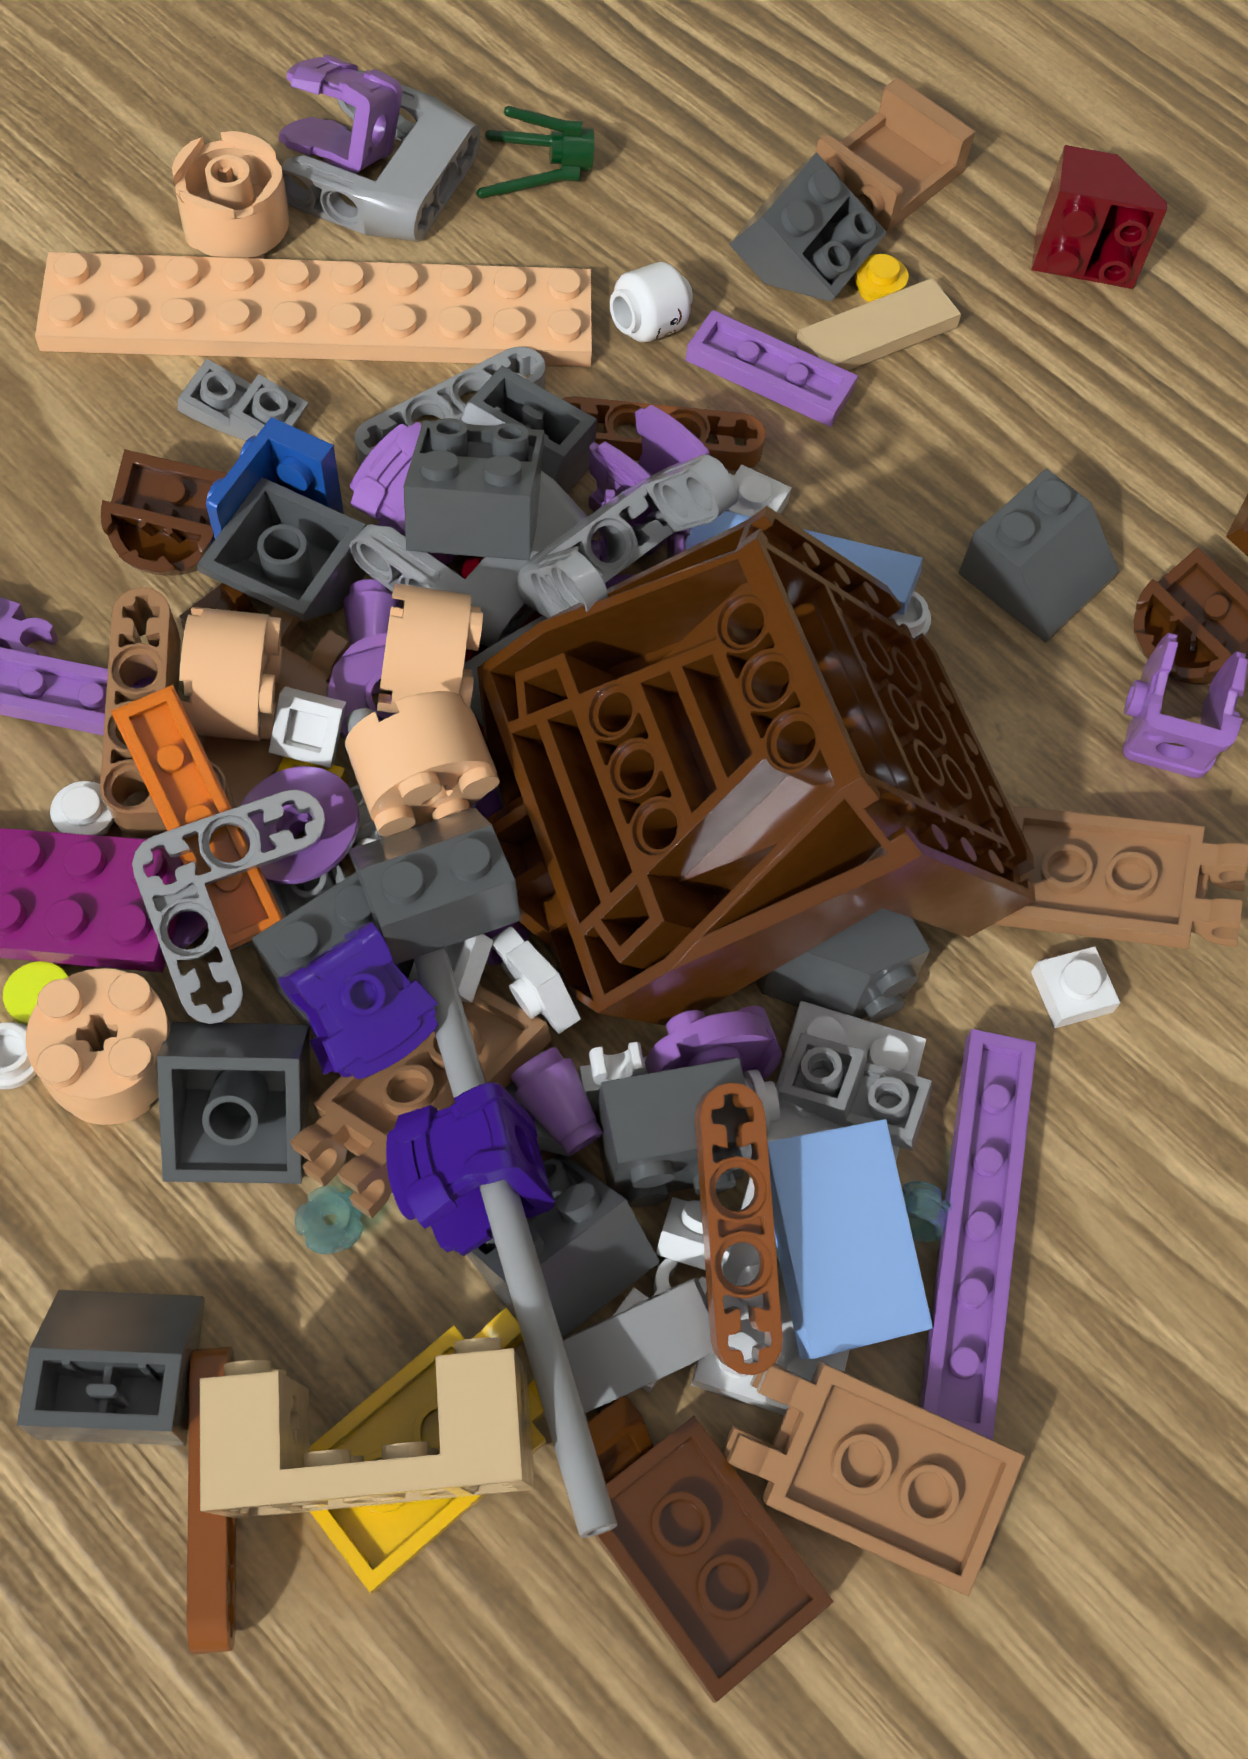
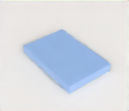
[768,1119,933,1360]

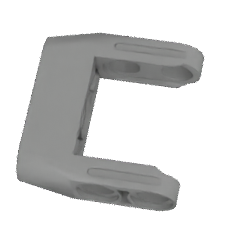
[281,70,480,242]
[349,423,596,647]
[517,454,738,618]

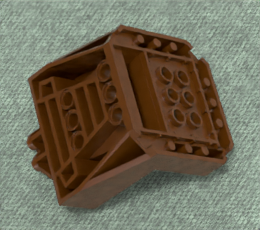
[477,506,1035,1026]

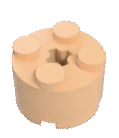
[172,131,289,259]
[377,583,483,714]
[179,607,283,741]
[345,691,500,837]
[26,968,171,1125]

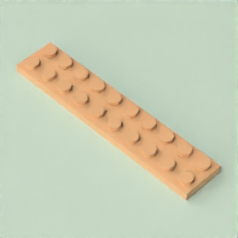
[35,252,592,367]

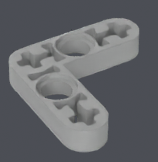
[132,790,325,1024]

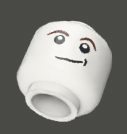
[610,262,693,342]

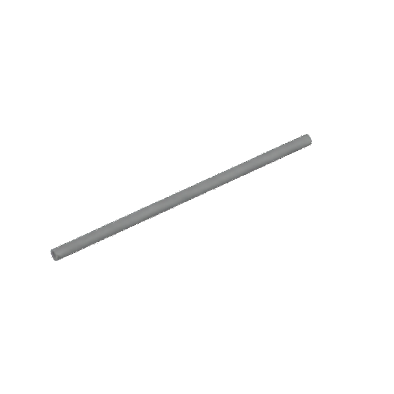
[345,708,618,1538]

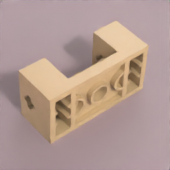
[200,1338,535,1519]

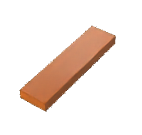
[111,685,284,952]

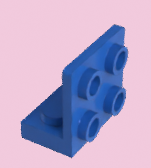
[206,417,344,539]

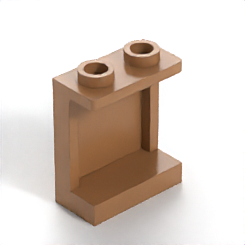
[815,77,976,233]

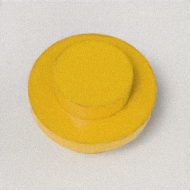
[855,254,908,302]

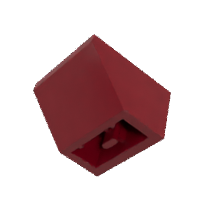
[1031,145,1167,289]

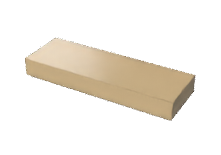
[796,278,961,371]

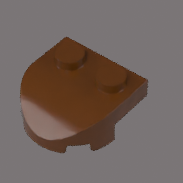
[101,449,228,576]
[1134,547,1248,685]

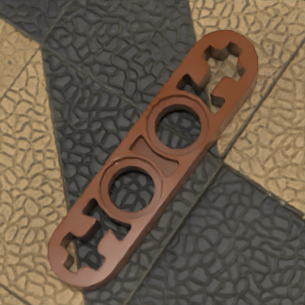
[562,396,766,470]
[695,1082,783,1375]
[187,1347,236,1655]

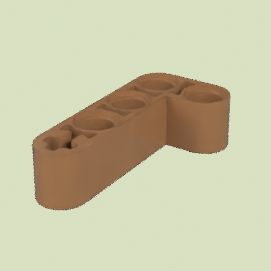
[100,587,235,838]

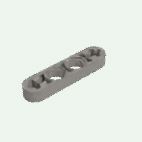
[355,347,545,466]

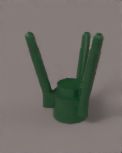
[476,106,594,199]

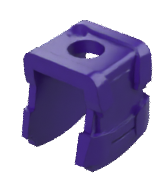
[278,922,439,1079]
[386,1083,555,1256]

